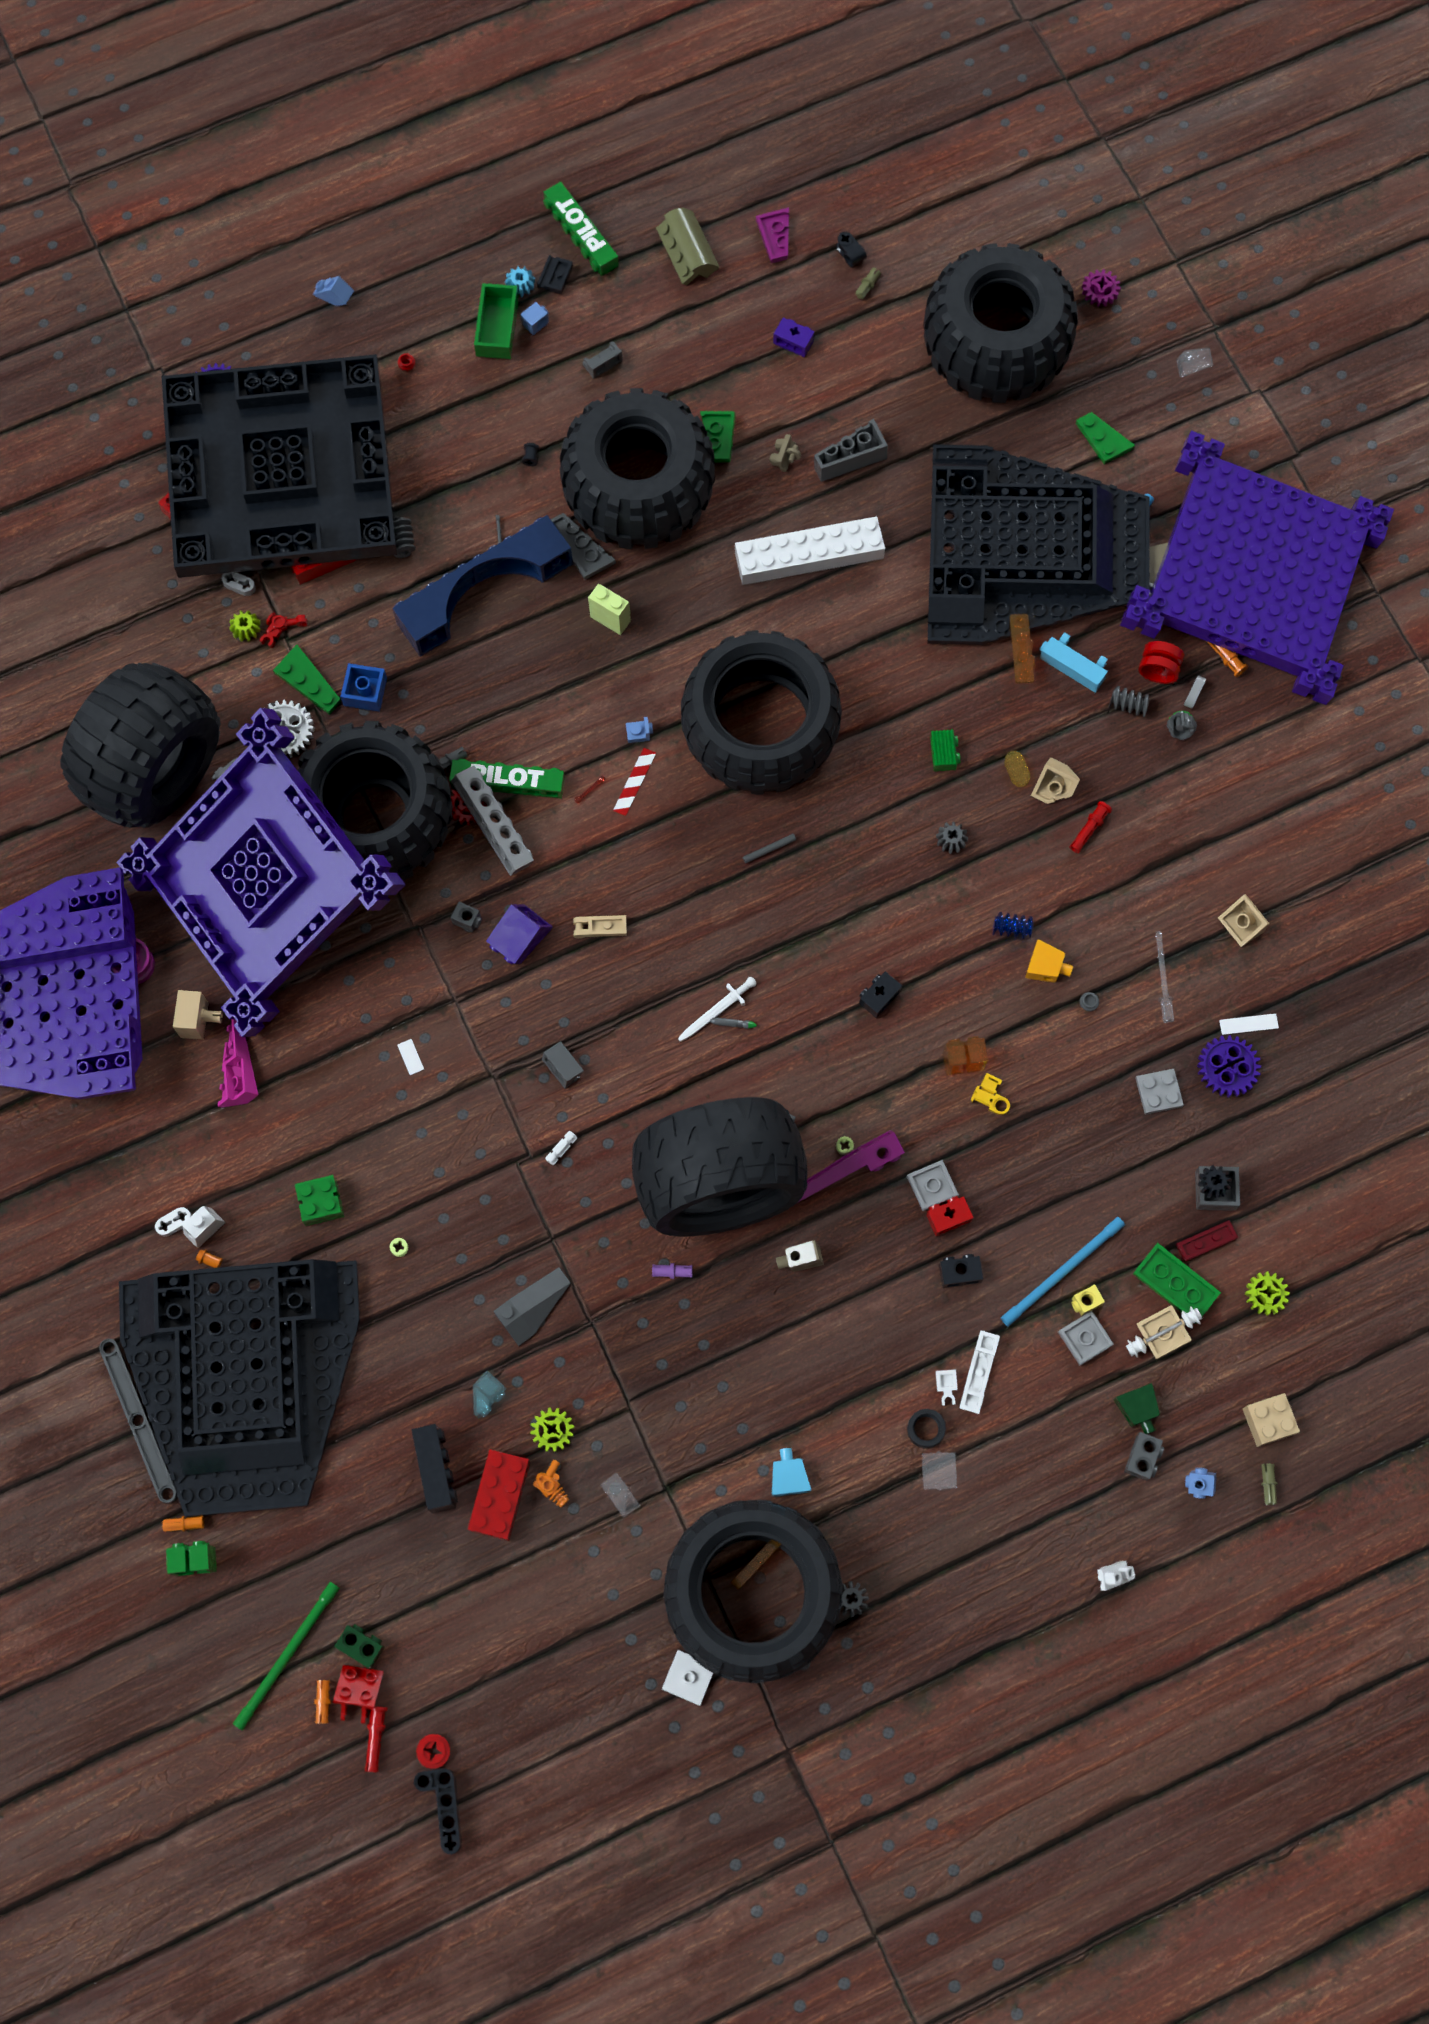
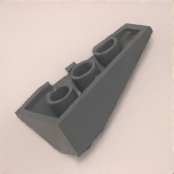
[493,1267,571,1346]

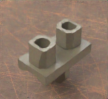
[770,434,801,472]

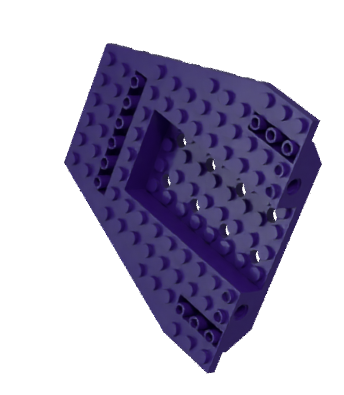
[0,867,143,1100]

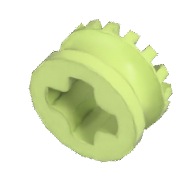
[836,1136,854,1155]
[390,1238,409,1257]

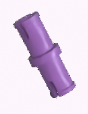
[652,1263,693,1279]

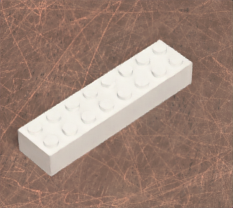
[735,517,885,585]

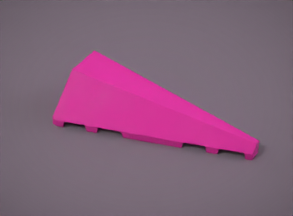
[218,1019,258,1108]

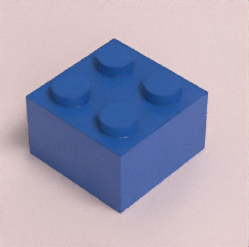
[340,663,387,712]

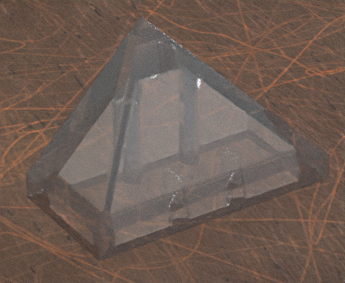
[1177,348,1213,377]
[600,1472,640,1518]

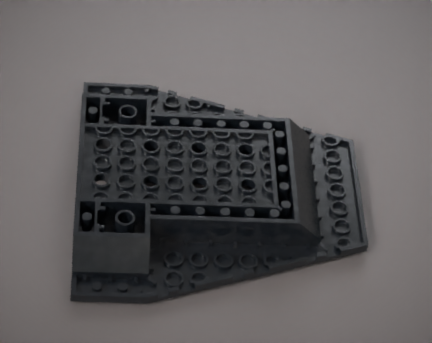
[927,444,1150,645]
[119,1259,360,1517]

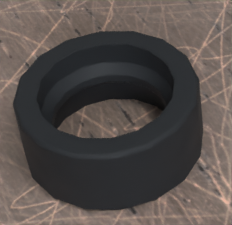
[907,1409,946,1449]

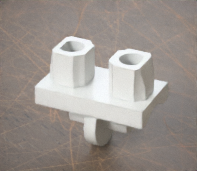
[1097,1561,1135,1590]

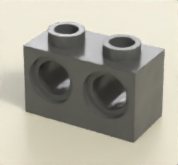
[1124,1432,1164,1481]

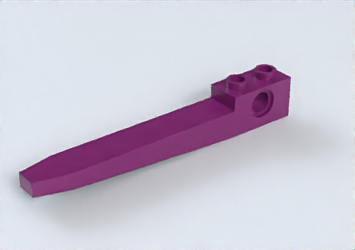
[799,1130,905,1202]

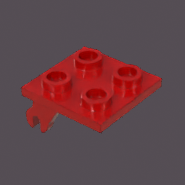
[333,1665,384,1724]

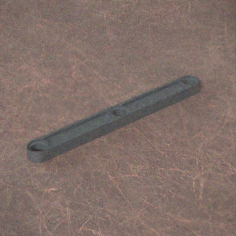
[99,1338,178,1504]

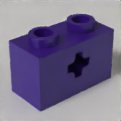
[773,318,815,358]

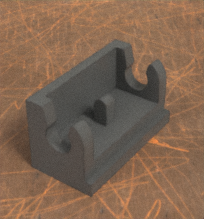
[583,341,623,379]
[542,1041,584,1089]

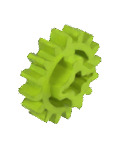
[1245,1271,1290,1316]
[530,1408,574,1453]

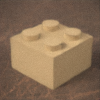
[1243,1393,1300,1447]

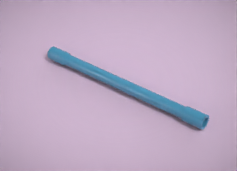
[1001,1217,1125,1327]

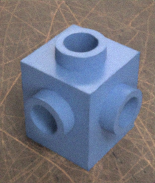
[1185,1468,1217,1498]

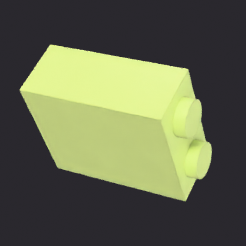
[588,583,631,635]

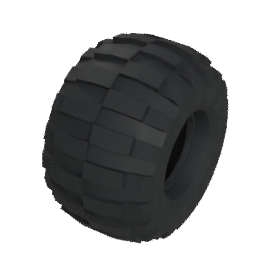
[923,243,1078,403]
[560,388,715,549]
[60,663,221,828]
[297,721,453,881]

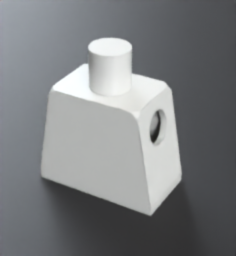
[182,1206,226,1248]

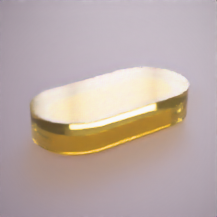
[1004,751,1030,787]

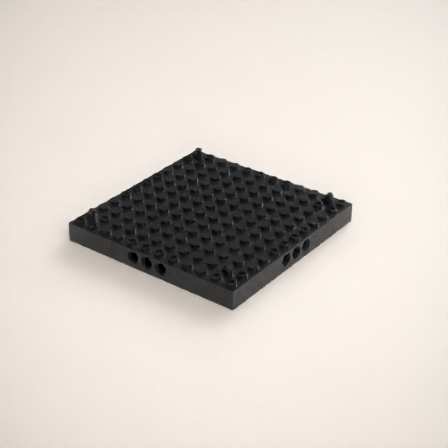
[161,354,397,578]

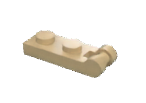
[573,915,627,938]

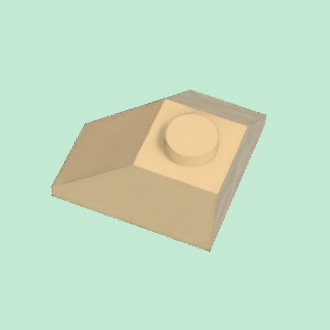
[1031,757,1080,804]

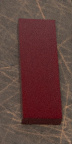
[1176,1220,1238,1262]

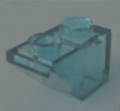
[473,1371,506,1419]

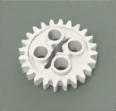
[269,700,315,758]

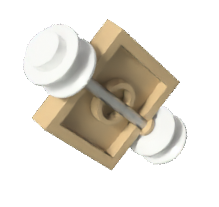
[1126,1305,1202,1360]

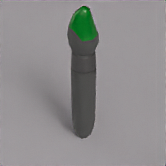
[710,1018,757,1029]

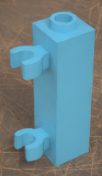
[1040,632,1108,693]

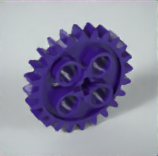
[1197,1035,1261,1098]

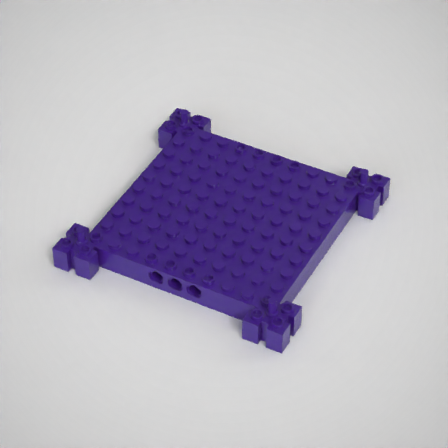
[1120,431,1394,705]
[116,708,406,1037]

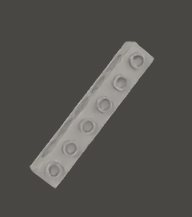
[451,766,534,876]

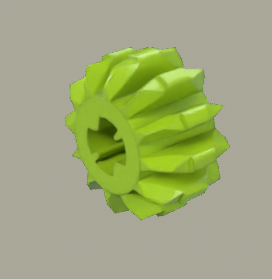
[229,610,261,642]

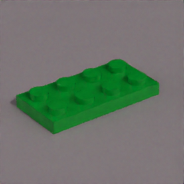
[1133,1243,1221,1324]

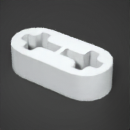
[155,1207,192,1237]

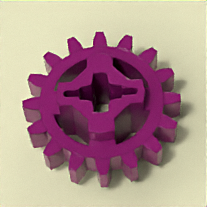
[1082,269,1121,307]

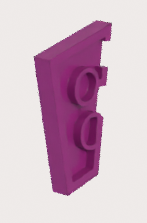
[756,207,789,263]

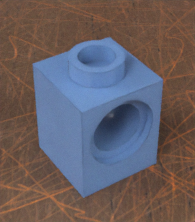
[520,302,549,335]

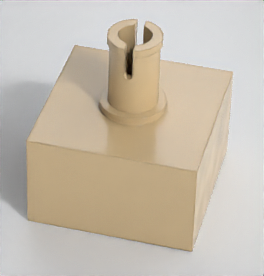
[173,990,223,1040]

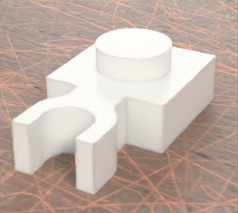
[935,1369,958,1405]

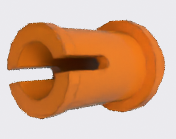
[196,1249,223,1268]

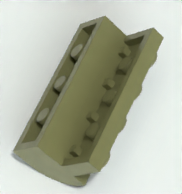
[656,208,719,285]

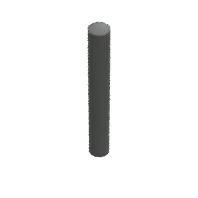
[742,834,796,864]

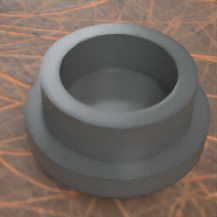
[1080,992,1099,1011]

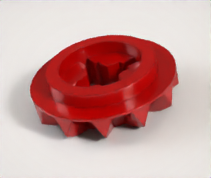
[416,1734,450,1769]

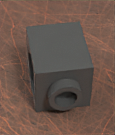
[451,902,482,933]

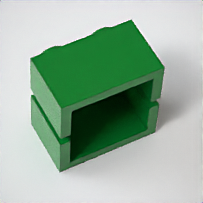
[295,1175,344,1226]
[166,1541,217,1576]

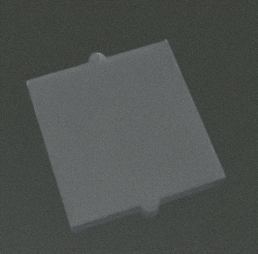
[922,1451,957,1491]

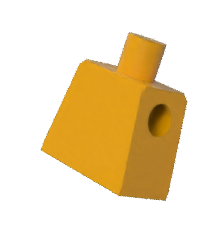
[1025,940,1073,983]

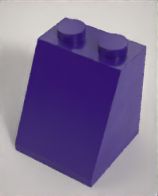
[486,904,553,965]

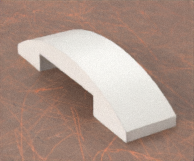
[959,1331,1000,1414]

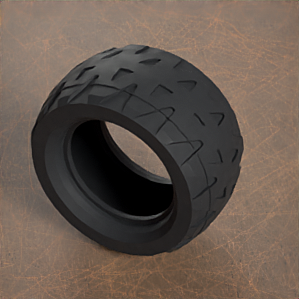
[632,1097,808,1237]

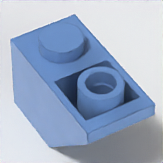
[313,276,354,306]

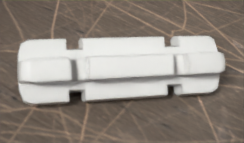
[545,1131,577,1165]

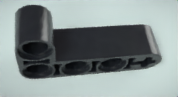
[414,1769,462,1854]

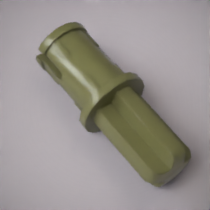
[855,268,881,299]
[1261,1463,1278,1505]

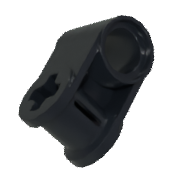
[837,232,867,267]

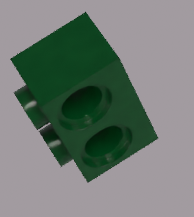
[334,1624,385,1669]

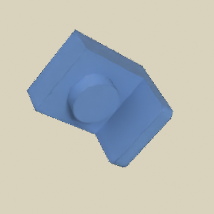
[626,717,653,743]

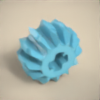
[505,266,535,298]

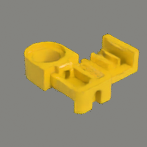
[971,1073,1010,1115]

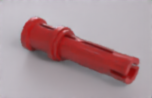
[1069,801,1113,854]
[365,1706,388,1772]

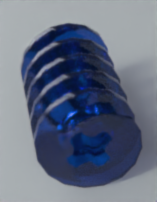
[992,912,1033,939]

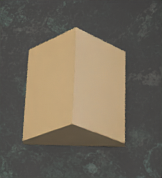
[1218,894,1269,947]

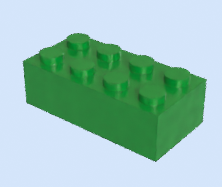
[474,283,519,359]

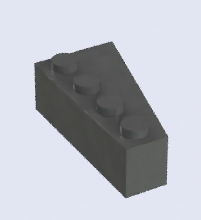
[814,419,888,482]

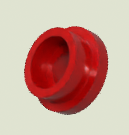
[398,353,415,371]

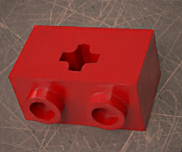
[926,1196,973,1236]

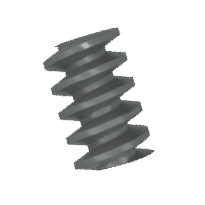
[394,517,416,558]
[1108,686,1150,717]

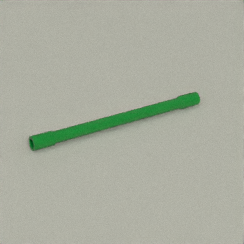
[233,1582,340,1731]

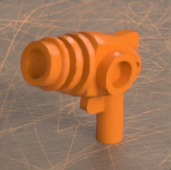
[533,1459,570,1508]

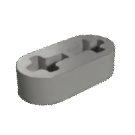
[222,572,256,596]
[1184,675,1206,709]

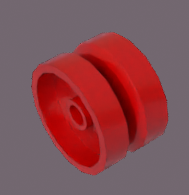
[1138,641,1184,684]

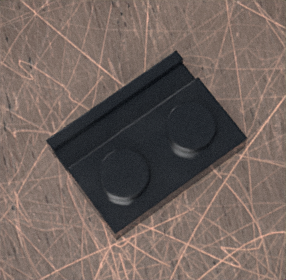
[537,255,573,294]

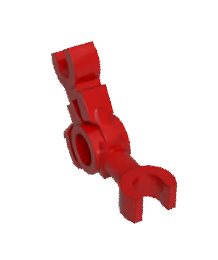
[260,613,308,649]

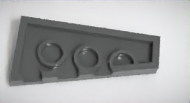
[551,513,616,580]

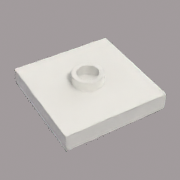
[662,1650,713,1706]

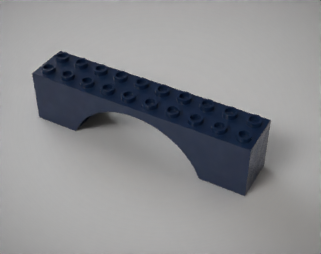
[392,515,573,657]

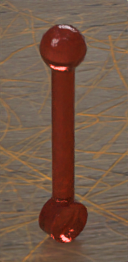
[574,775,605,803]

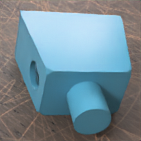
[772,1448,811,1497]

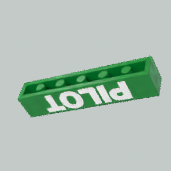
[543,182,619,276]
[449,759,565,799]

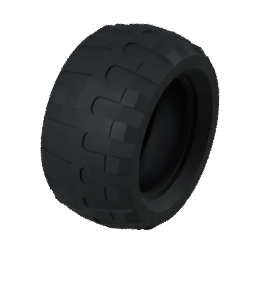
[681,630,842,794]
[664,1500,843,1683]

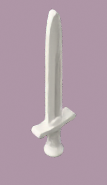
[678,977,756,1042]

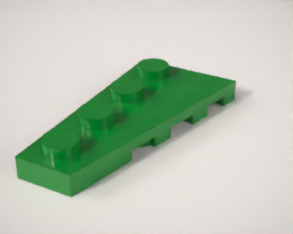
[273,644,341,715]

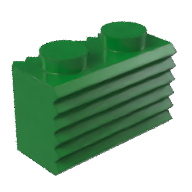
[930,729,960,772]

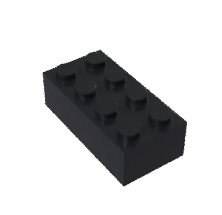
[411,1424,458,1514]

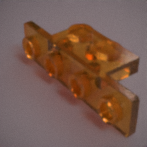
[1009,614,1035,684]

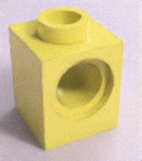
[1071,1285,1105,1316]

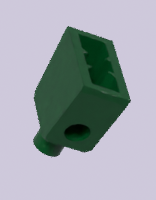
[1114,1383,1160,1434]

